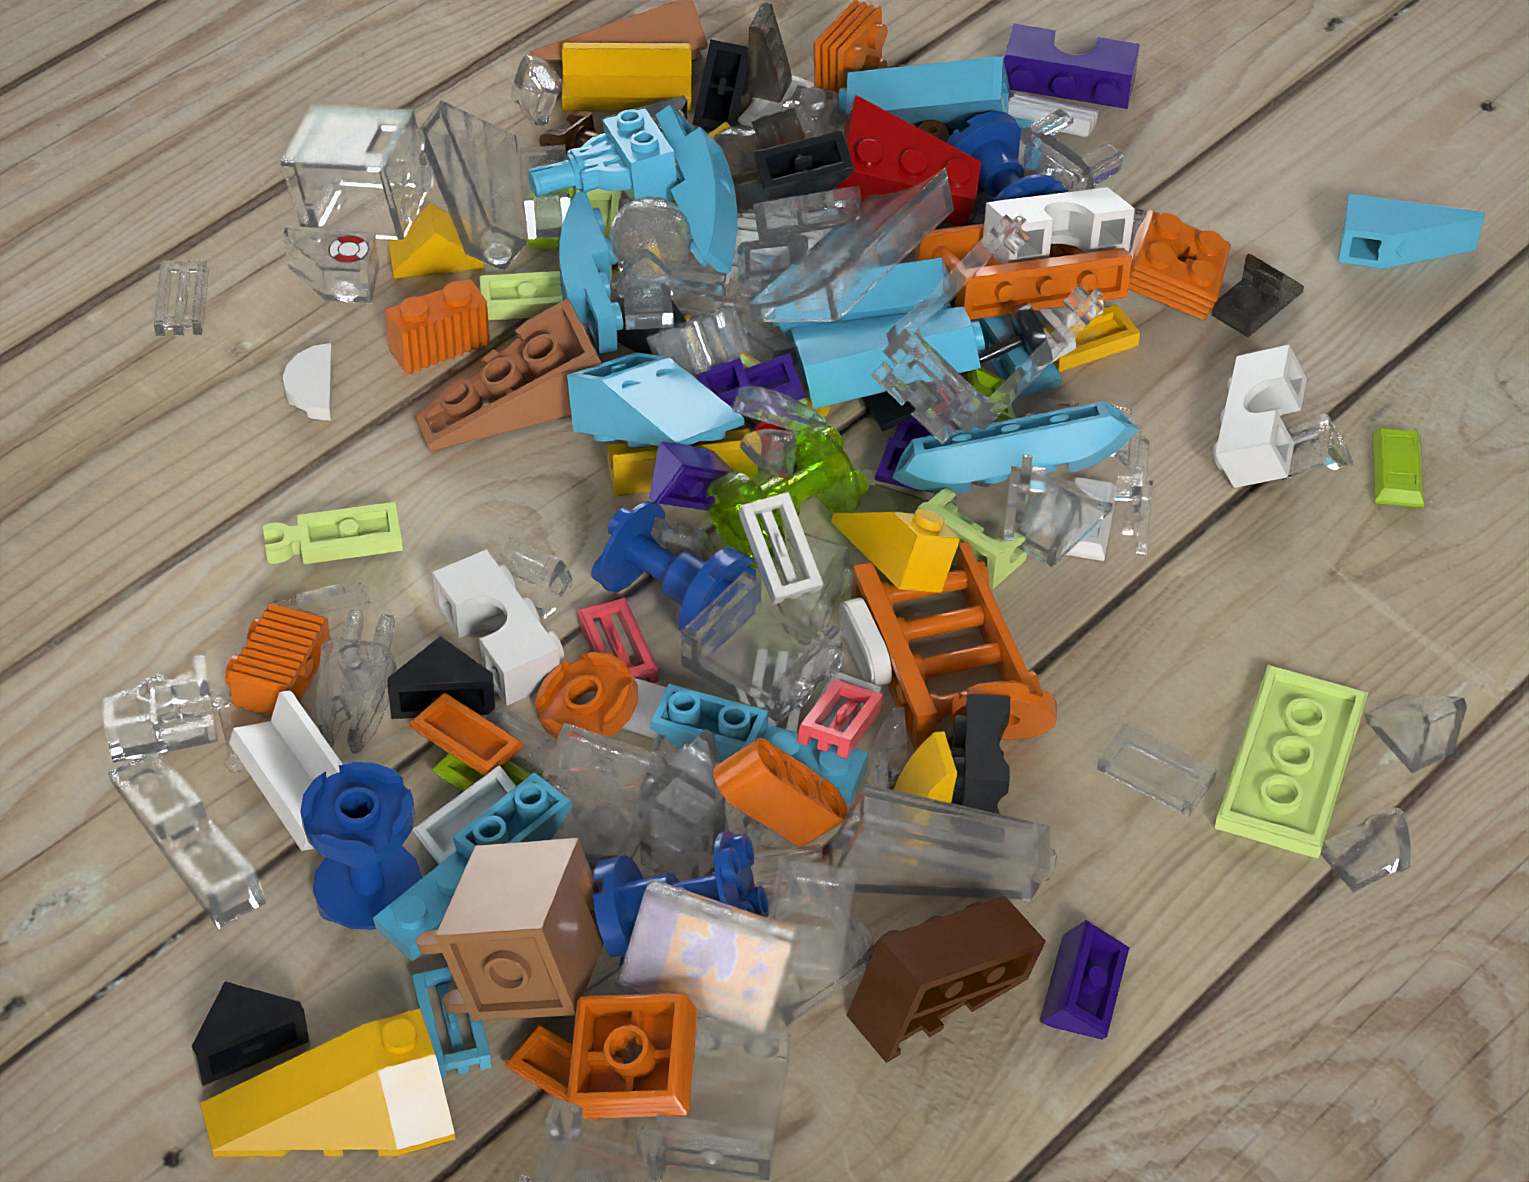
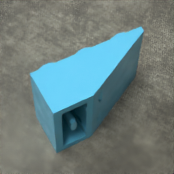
[567,352,744,448]

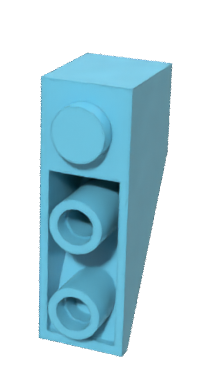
[1338,193,1485,269]

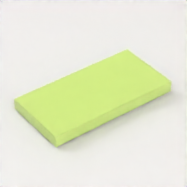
[1215,665,1368,859]

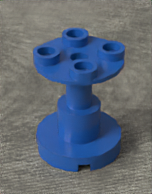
[946,111,1068,202]
[591,501,756,646]
[300,761,422,930]
[593,831,769,968]

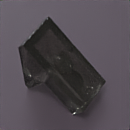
[1211,253,1304,337]

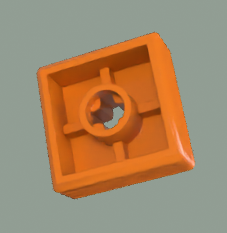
[813,0,888,119]
[1128,210,1231,320]
[567,993,698,1119]

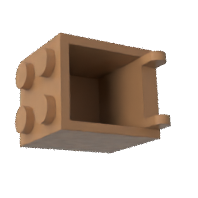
[416,838,604,1021]

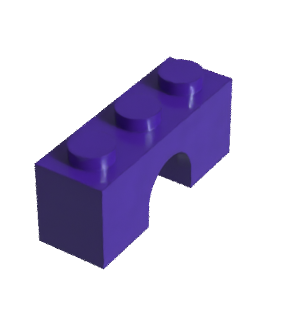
[1004,24,1140,109]

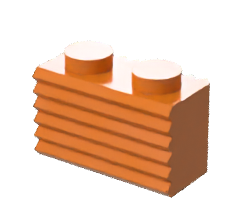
[384,279,490,375]
[225,603,332,716]

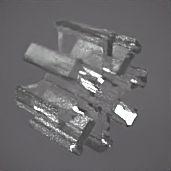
[646,304,752,375]

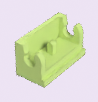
[918,488,1027,590]

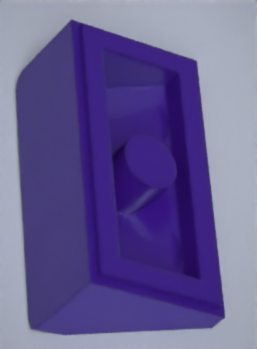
[649,441,735,511]
[1040,920,1130,1040]

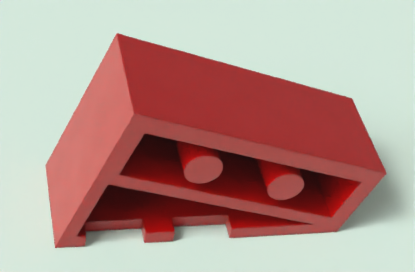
[833,95,981,227]

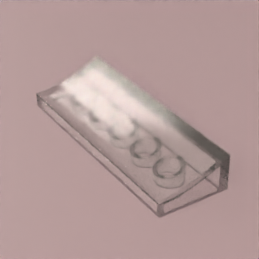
[748,167,954,322]

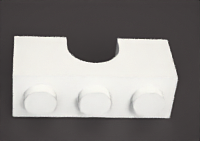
[982,187,1135,264]
[1213,345,1307,488]
[432,549,564,706]

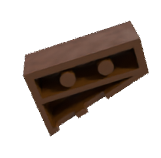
[846,896,1046,1063]

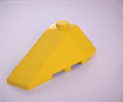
[200,1008,455,1157]

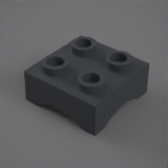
[949,694,1010,847]

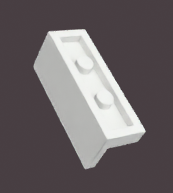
[229,690,342,851]

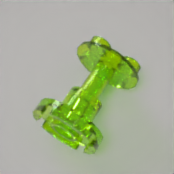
[707,425,869,568]

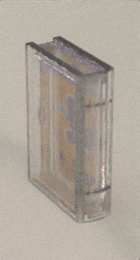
[618,879,800,1034]

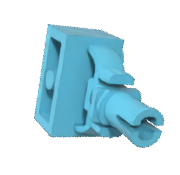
[528,108,678,210]

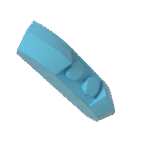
[892,401,1139,494]

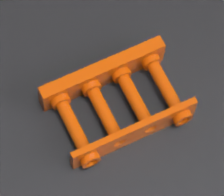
[914,224,1133,320]
[851,542,1041,750]

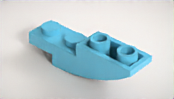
[655,105,737,276]
[559,191,623,354]
[650,684,869,805]
[373,772,572,961]

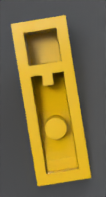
[831,509,960,593]

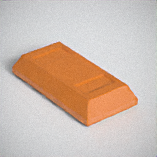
[409,692,524,776]
[505,1024,601,1122]

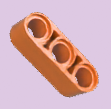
[713,738,849,847]

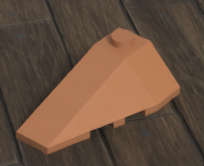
[529,0,708,63]
[414,299,603,451]

